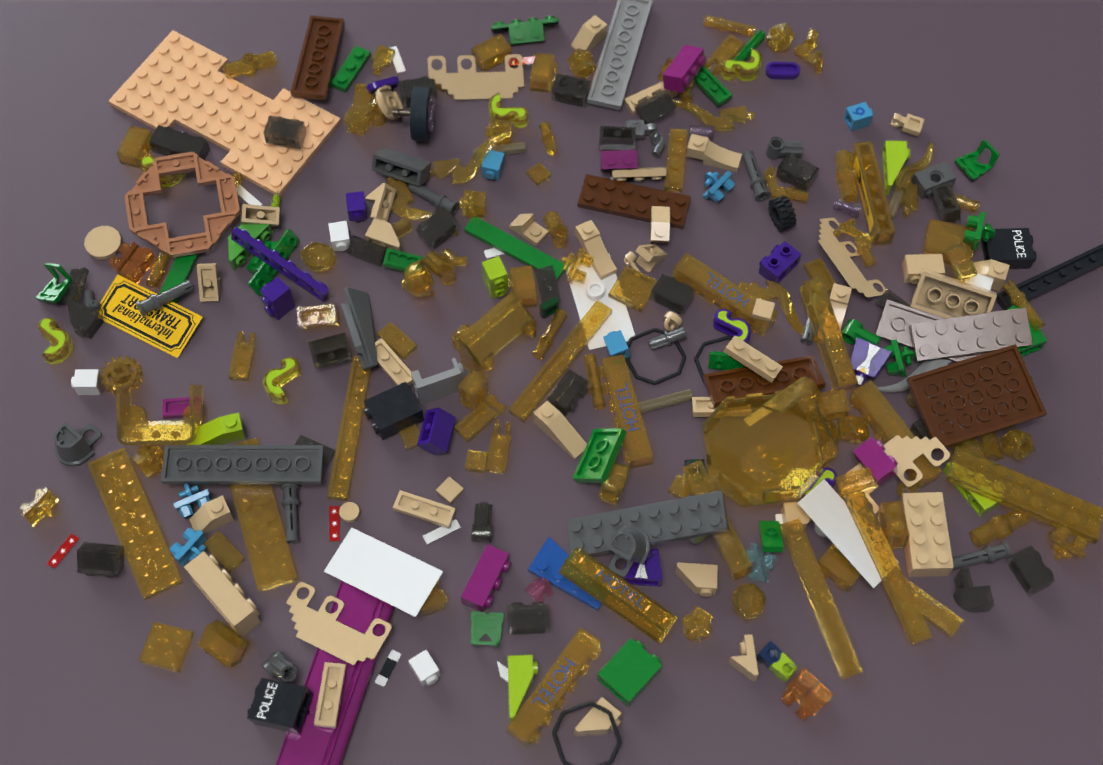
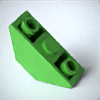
[228,224,272,271]

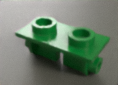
[708,350,746,371]

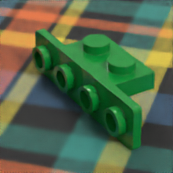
[491,16,559,45]
[246,229,300,296]

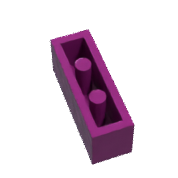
[663,45,706,93]
[461,544,511,612]

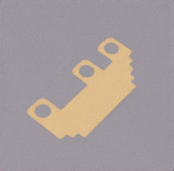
[428,54,524,100]
[818,218,888,298]
[842,435,950,520]
[286,582,391,665]

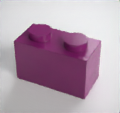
[600,150,638,169]
[853,437,898,486]

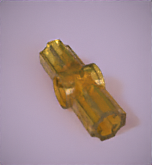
[223,51,277,79]
[835,149,858,203]
[969,507,1031,548]

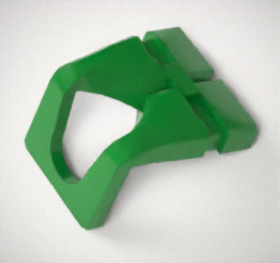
[955,139,1000,181]
[36,263,72,303]
[470,611,504,648]

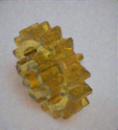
[99,355,143,396]

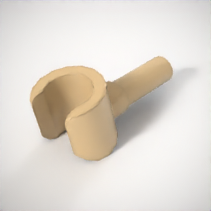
[624,251,642,277]

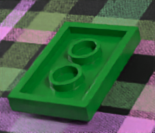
[572,428,627,483]

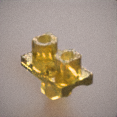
[561,247,594,283]
[835,467,876,497]
[19,487,59,526]
[1048,524,1088,560]

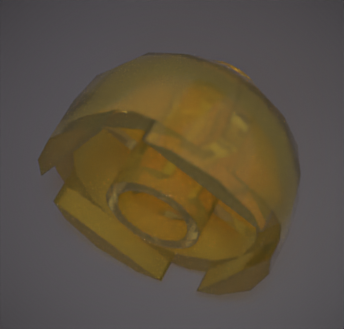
[401,259,435,298]

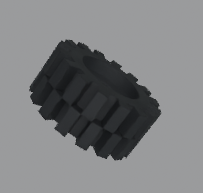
[768,195,797,231]

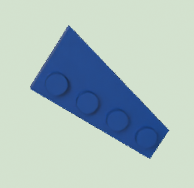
[528,537,608,611]

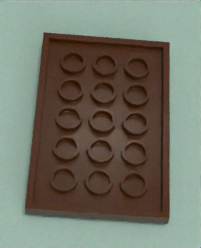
[906,344,1047,451]

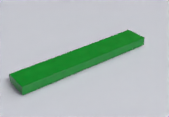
[464,216,567,281]

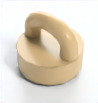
[663,311,682,332]

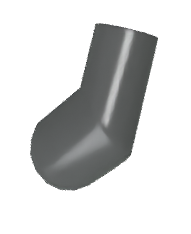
[650,131,666,158]
[84,290,101,312]

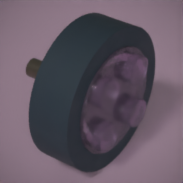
[393,86,436,141]

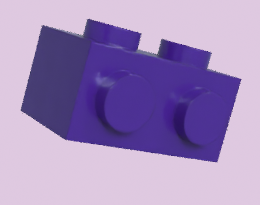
[758,241,801,286]
[260,277,295,320]
[417,407,456,455]

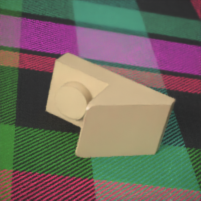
[365,183,396,221]
[509,213,548,247]
[635,244,668,272]
[197,263,221,302]
[729,634,759,681]

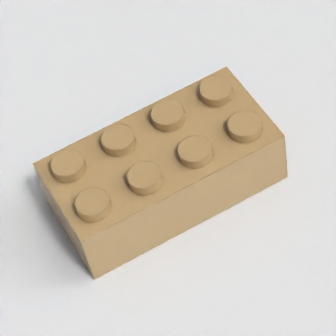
[910,269,997,319]
[898,492,954,577]
[184,551,261,639]

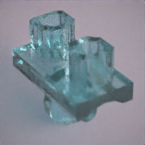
[742,542,778,583]

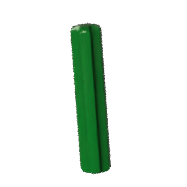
[732,30,766,69]

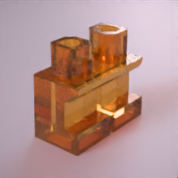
[109,242,156,284]
[781,667,833,721]

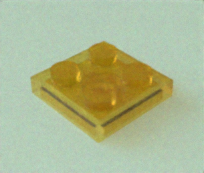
[608,265,659,312]
[139,622,194,673]

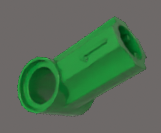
[840,319,881,345]

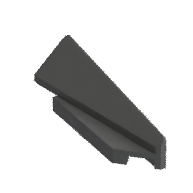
[341,287,378,370]

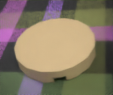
[376,85,403,120]
[84,226,122,260]

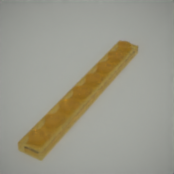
[508,300,612,422]
[327,356,371,501]
[844,491,933,645]
[779,518,863,680]

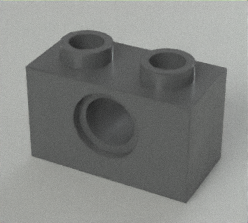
[911,161,956,199]

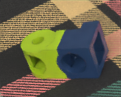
[756,641,797,682]

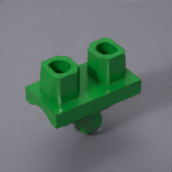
[963,212,996,250]
[883,339,916,378]

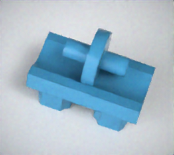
[702,170,735,203]
[173,483,211,519]
[169,528,207,567]

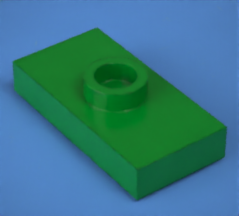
[382,248,423,275]
[759,521,784,552]

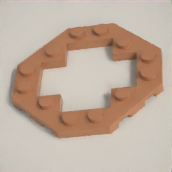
[124,152,241,258]

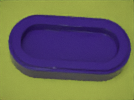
[765,62,800,80]
[366,76,400,94]

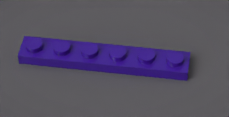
[231,227,329,302]

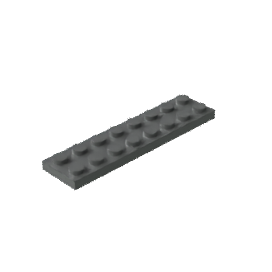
[161,445,324,485]
[567,490,729,560]

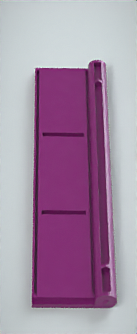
[275,580,394,765]

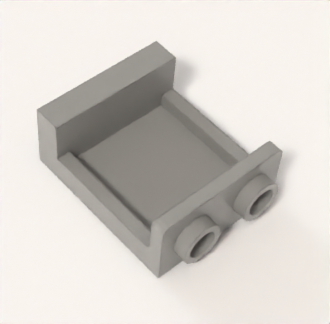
[411,358,465,405]

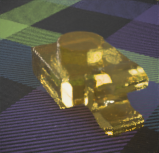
[372,45,395,76]

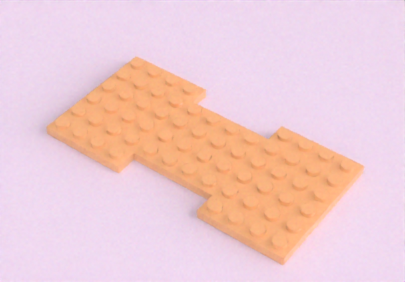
[108,30,341,196]

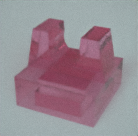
[524,577,553,604]

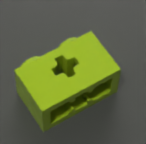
[482,256,508,299]

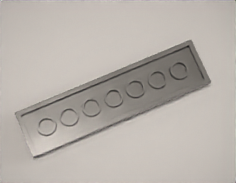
[587,0,653,110]

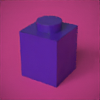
[346,191,367,221]

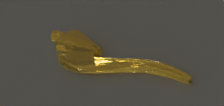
[663,100,755,131]
[430,131,512,184]
[896,142,934,216]
[386,177,458,236]
[738,280,819,343]

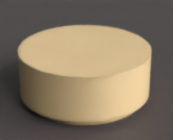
[339,502,360,523]

